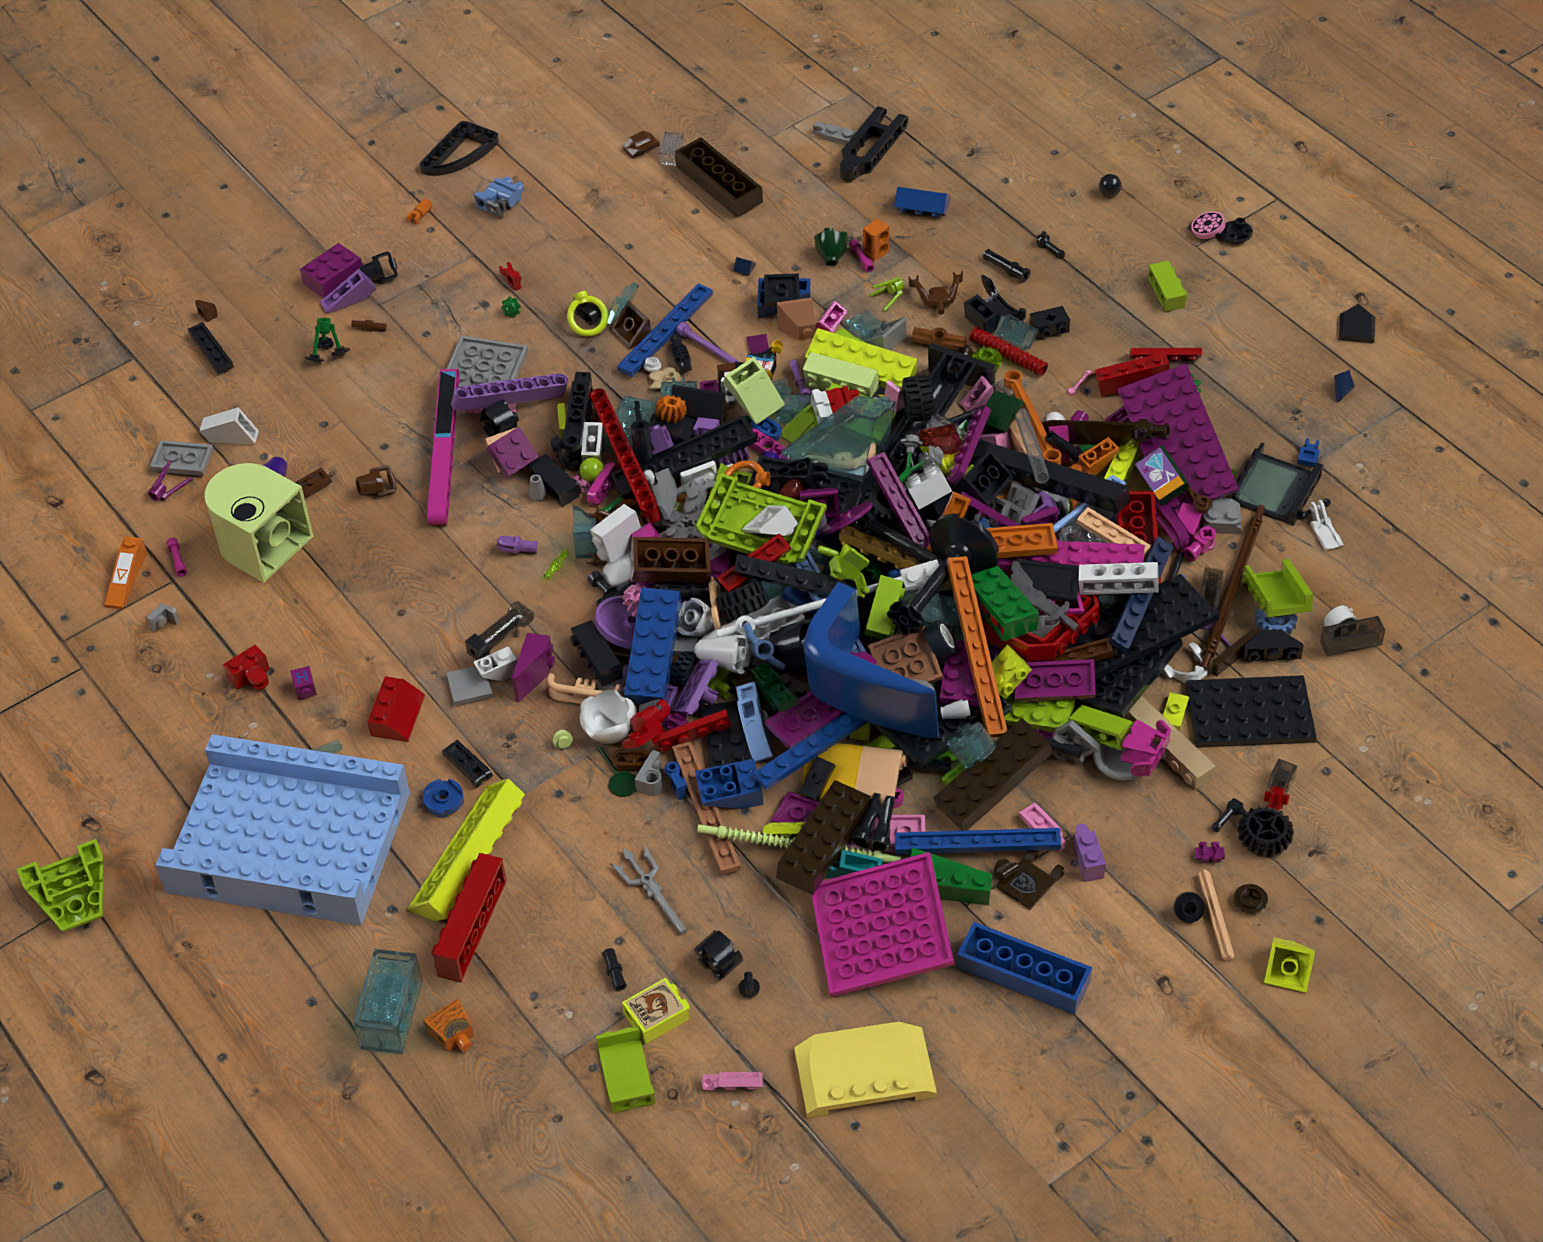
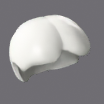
[579,690,637,744]

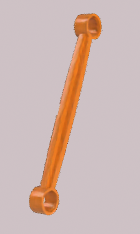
[1004,370,1061,465]

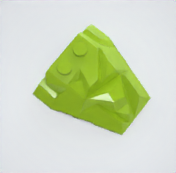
[17,839,104,932]

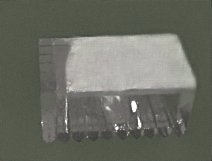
[658,131,686,166]

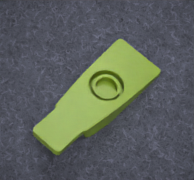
[781,404,822,448]

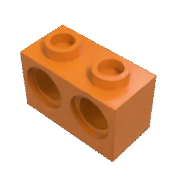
[863,219,889,262]

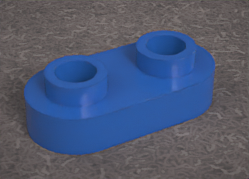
[751,417,782,441]

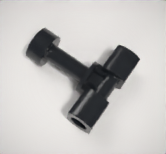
[587,571,631,607]

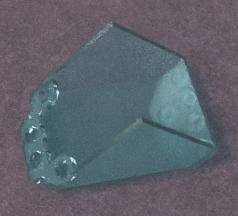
[782,396,896,482]

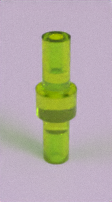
[543,549,570,580]

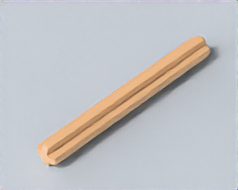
[1198,870,1234,961]

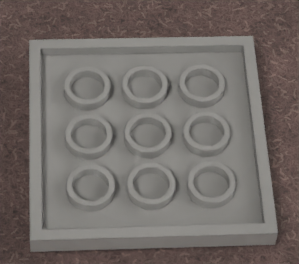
[446,335,528,387]

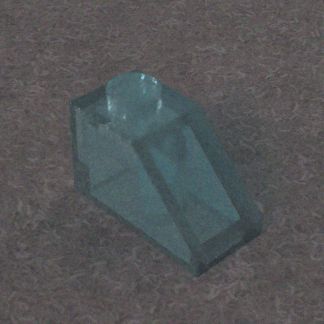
[776,395,812,423]

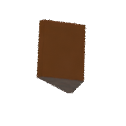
[610,300,651,349]

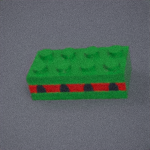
[971,566,1039,641]

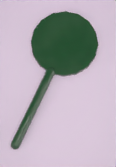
[598,747,636,797]

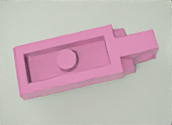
[1019,803,1066,852]
[702,1072,763,1091]

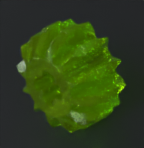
[973,346,1002,372]

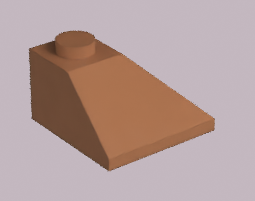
[777,298,816,340]

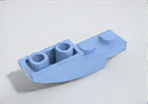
[736,681,773,763]

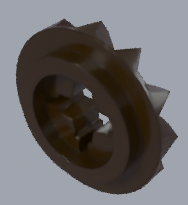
[1234,884,1268,915]

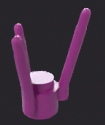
[147,460,192,501]

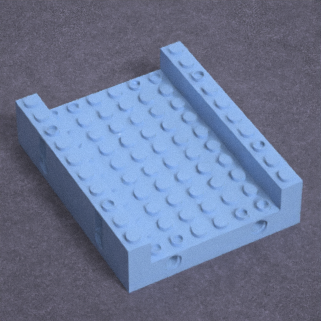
[156,734,410,926]

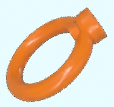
[724,461,770,489]

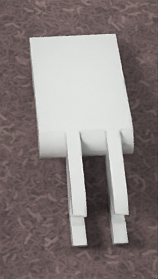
[1309,500,1344,551]

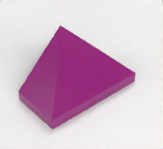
[747,334,769,354]

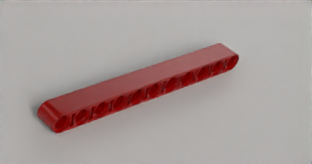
[590,388,661,524]

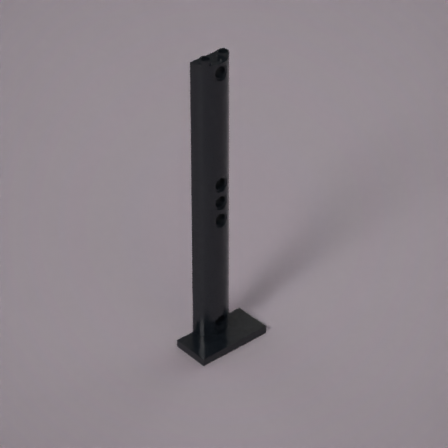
[831,343,996,552]

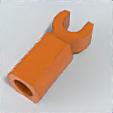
[407,198,432,224]

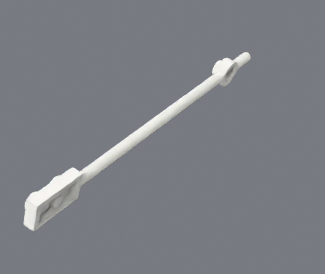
[716,559,939,637]

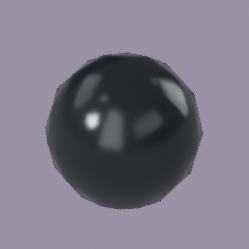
[1098,174,1122,197]

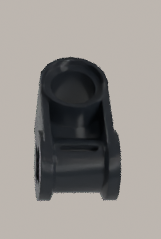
[573,298,602,325]

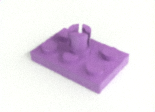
[671,659,719,715]

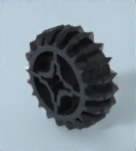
[1237,805,1294,858]

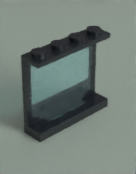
[1230,442,1324,526]

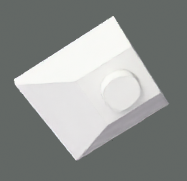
[742,505,798,536]

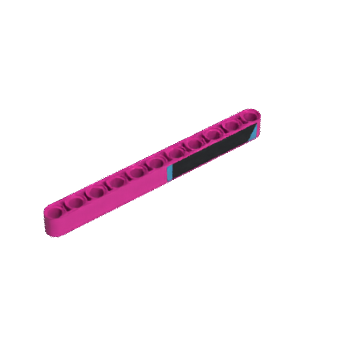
[427,369,459,525]

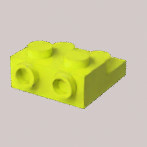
[992,645,1032,699]

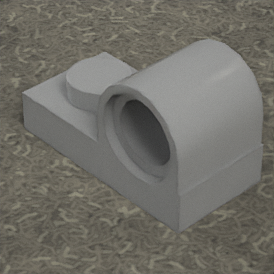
[635,750,662,796]

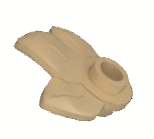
[648,367,681,390]

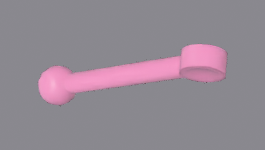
[1068,370,1092,395]

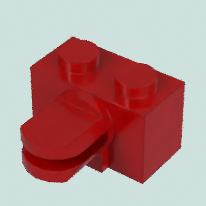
[223,644,270,690]

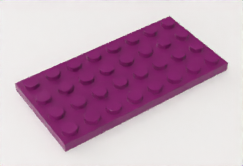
[1118,363,1239,514]

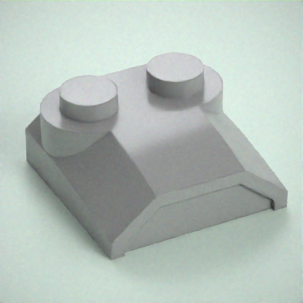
[1203,498,1242,534]

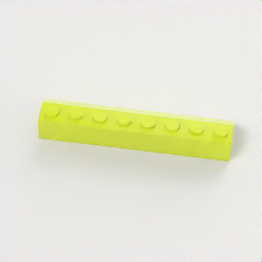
[407,779,525,921]

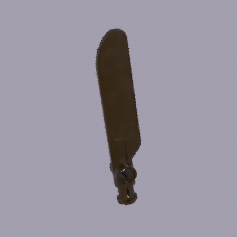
[1041,419,1170,446]

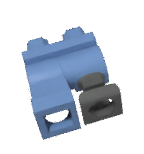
[474,176,525,218]

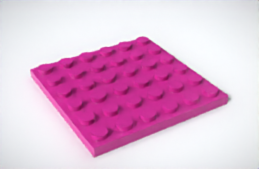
[812,852,955,997]

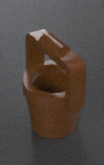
[355,465,397,497]

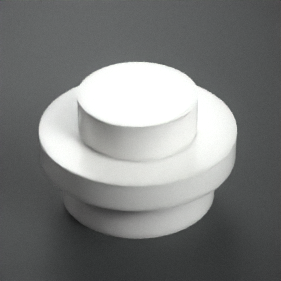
[644,357,661,372]

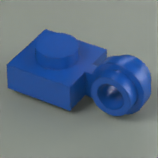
[664,762,688,800]

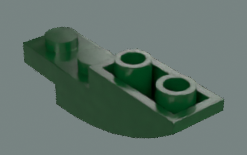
[750,663,798,712]

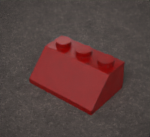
[367,676,425,742]

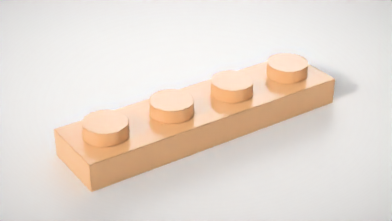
[1076,507,1151,556]

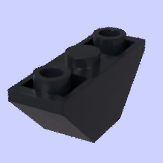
[1242,629,1304,661]

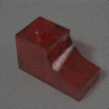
[918,424,961,455]

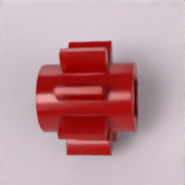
[1263,786,1290,809]

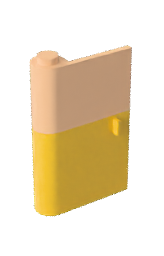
[799,743,908,805]

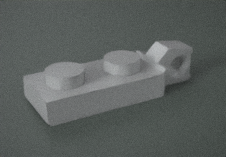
[813,122,857,145]

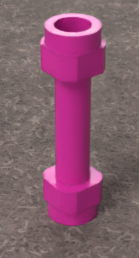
[848,239,874,273]
[166,538,187,577]

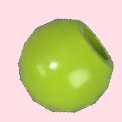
[579,457,604,483]

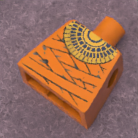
[423,999,474,1052]

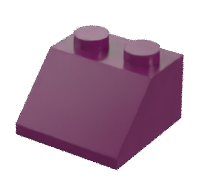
[800,488,839,518]

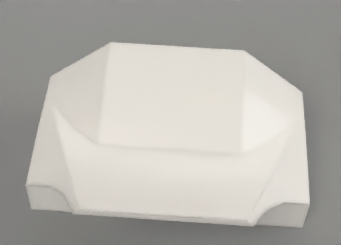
[680,461,717,486]

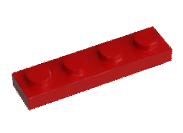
[1129,348,1202,361]
[717,533,791,592]
[652,709,732,752]

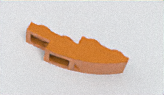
[1069,437,1120,476]

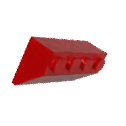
[1094,352,1170,397]

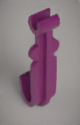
[1154,495,1189,551]

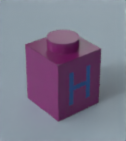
[290,666,317,700]

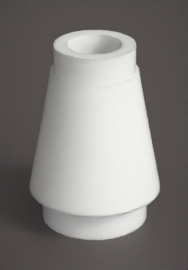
[940,699,971,719]

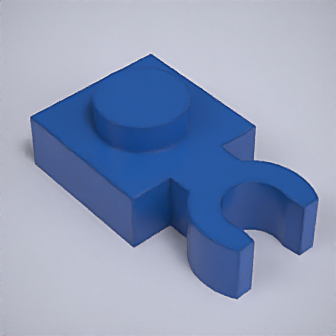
[1297,438,1320,468]

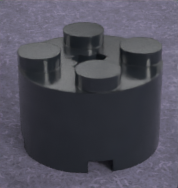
[479,399,519,437]
[694,930,743,981]

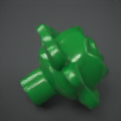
[501,296,521,318]

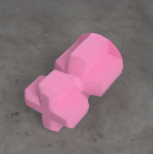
[572,474,590,492]

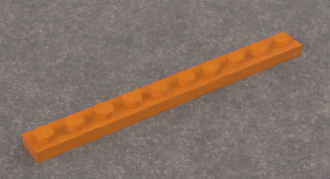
[946,556,1007,738]

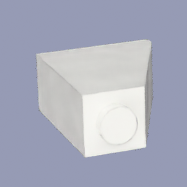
[199,407,259,444]

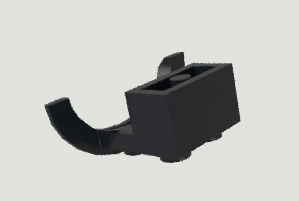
[964,275,1026,334]

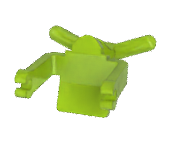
[817,544,869,598]

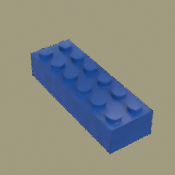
[624,588,682,705]
[956,922,1092,1014]

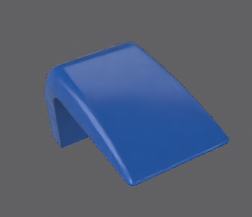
[803,582,939,738]

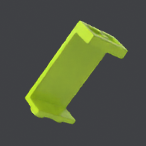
[596,1026,656,1113]

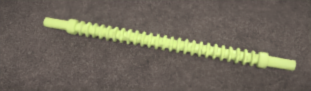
[697,824,901,863]

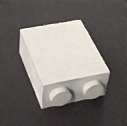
[590,504,641,564]

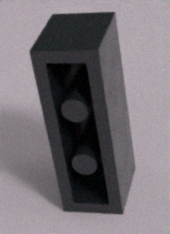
[528,454,580,507]

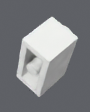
[581,422,605,462]

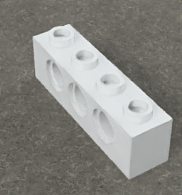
[1078,562,1159,595]

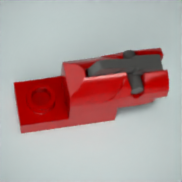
[622,699,670,749]

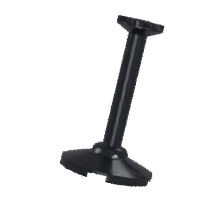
[887,513,999,635]

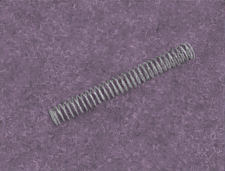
[1015,409,1049,483]

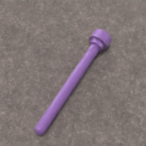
[676,322,740,363]

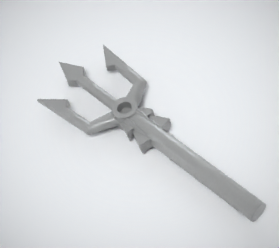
[610,845,687,935]

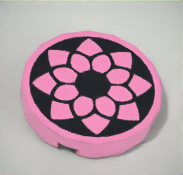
[1191,211,1226,239]

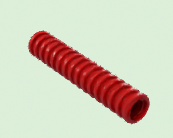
[969,326,1048,377]

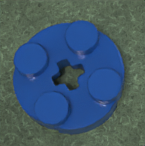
[423,779,464,818]

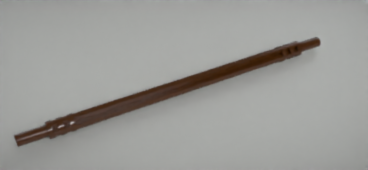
[1200,505,1265,671]

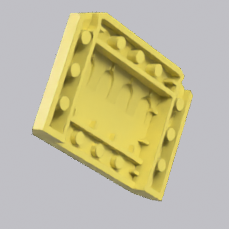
[794,1022,937,1118]

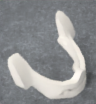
[1162,642,1208,683]

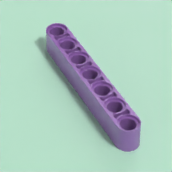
[451,373,568,411]

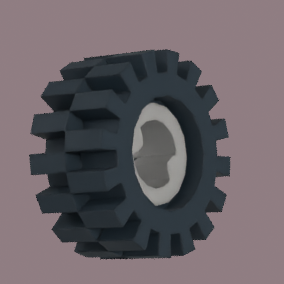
[670,651,700,688]

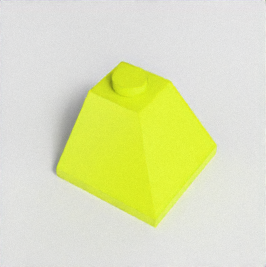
[1264,937,1315,993]

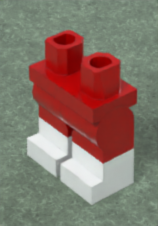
[811,385,864,428]

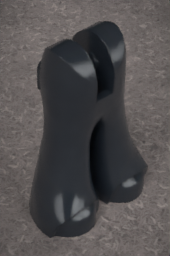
[851,792,894,851]

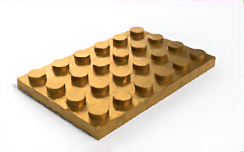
[839,525,949,585]

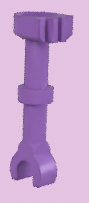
[789,359,812,405]

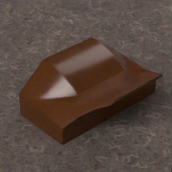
[623,131,660,159]

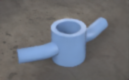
[743,623,786,671]

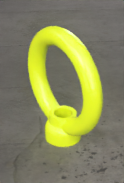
[567,291,608,337]

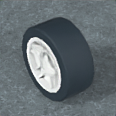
[924,619,957,659]

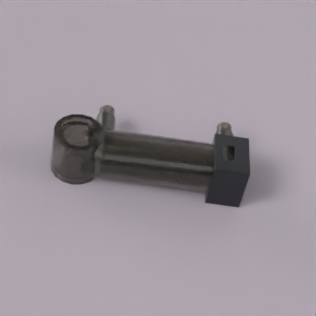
[465,601,534,660]

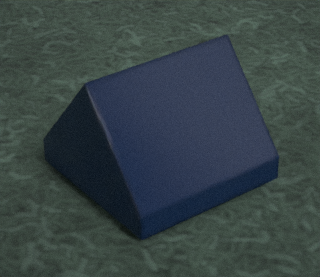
[733,257,756,276]

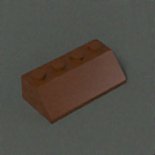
[630,537,711,583]

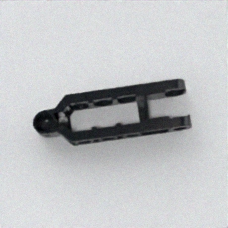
[840,106,909,181]
[563,372,593,471]

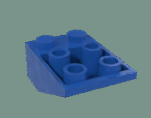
[695,759,764,809]

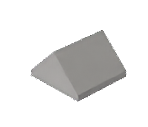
[864,317,906,351]

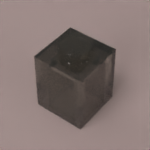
[1267,759,1297,794]

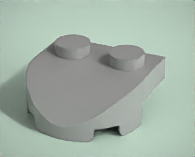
[1051,720,1100,764]

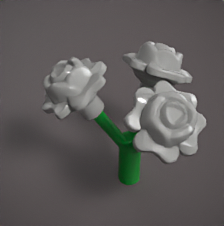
[898,434,945,483]

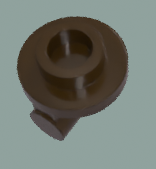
[994,859,1019,880]

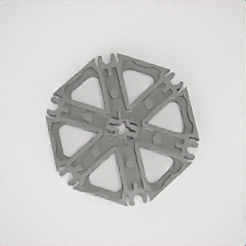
[641,478,727,561]

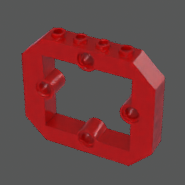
[981,570,1100,662]

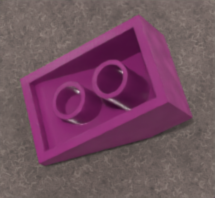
[512,633,555,702]

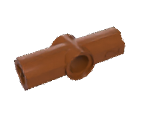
[911,327,966,351]

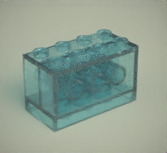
[353,949,422,1054]

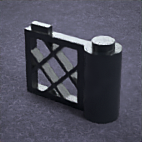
[631,401,653,462]

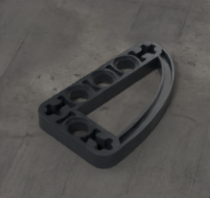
[420,121,499,176]

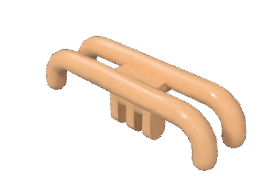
[546,673,624,705]

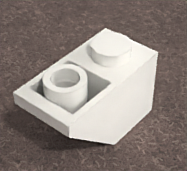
[474,647,517,682]

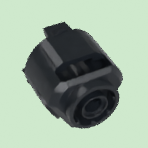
[764,618,813,676]

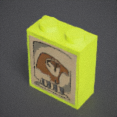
[622,978,690,1044]

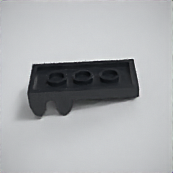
[700,696,750,768]

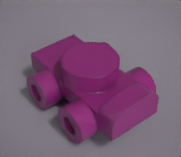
[1194,841,1225,863]

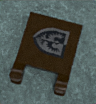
[998,850,1064,910]

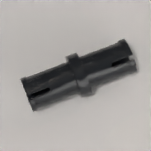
[602,948,627,991]

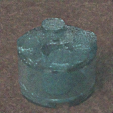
[947,722,996,768]

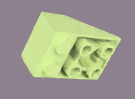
[724,357,785,425]

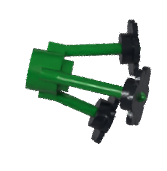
[305,317,350,362]

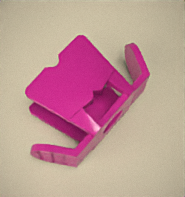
[1120,720,1171,777]

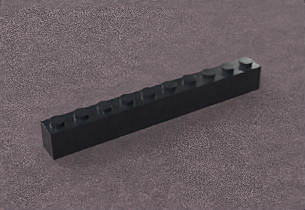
[968,439,1130,514]

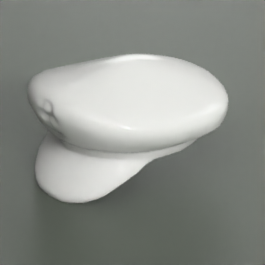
[602,551,631,587]

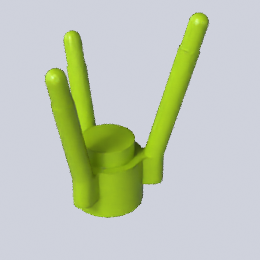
[869,277,905,312]

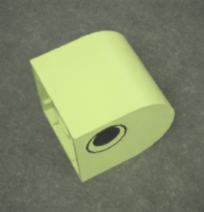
[205,463,313,583]

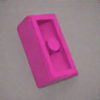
[816,301,848,332]

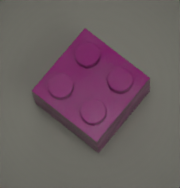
[486,426,539,479]

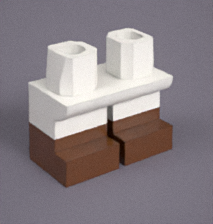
[717,362,737,407]

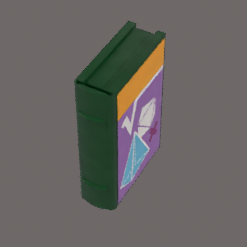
[1134,446,1190,506]

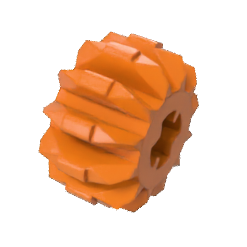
[655,395,686,423]

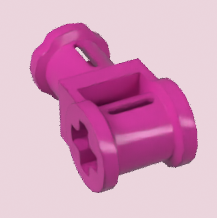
[1182,526,1216,562]

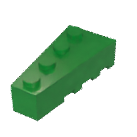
[911,847,992,905]

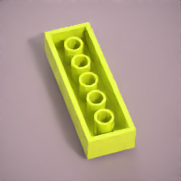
[805,328,918,389]

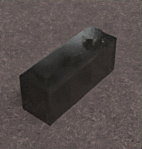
[1320,616,1386,656]

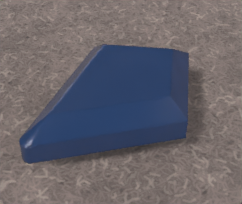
[1334,370,1355,402]

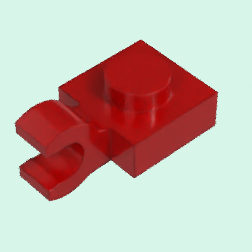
[499,262,522,291]

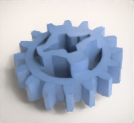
[1255,608,1298,634]

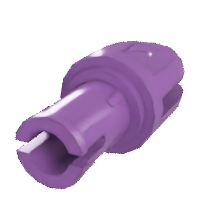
[496,536,538,554]

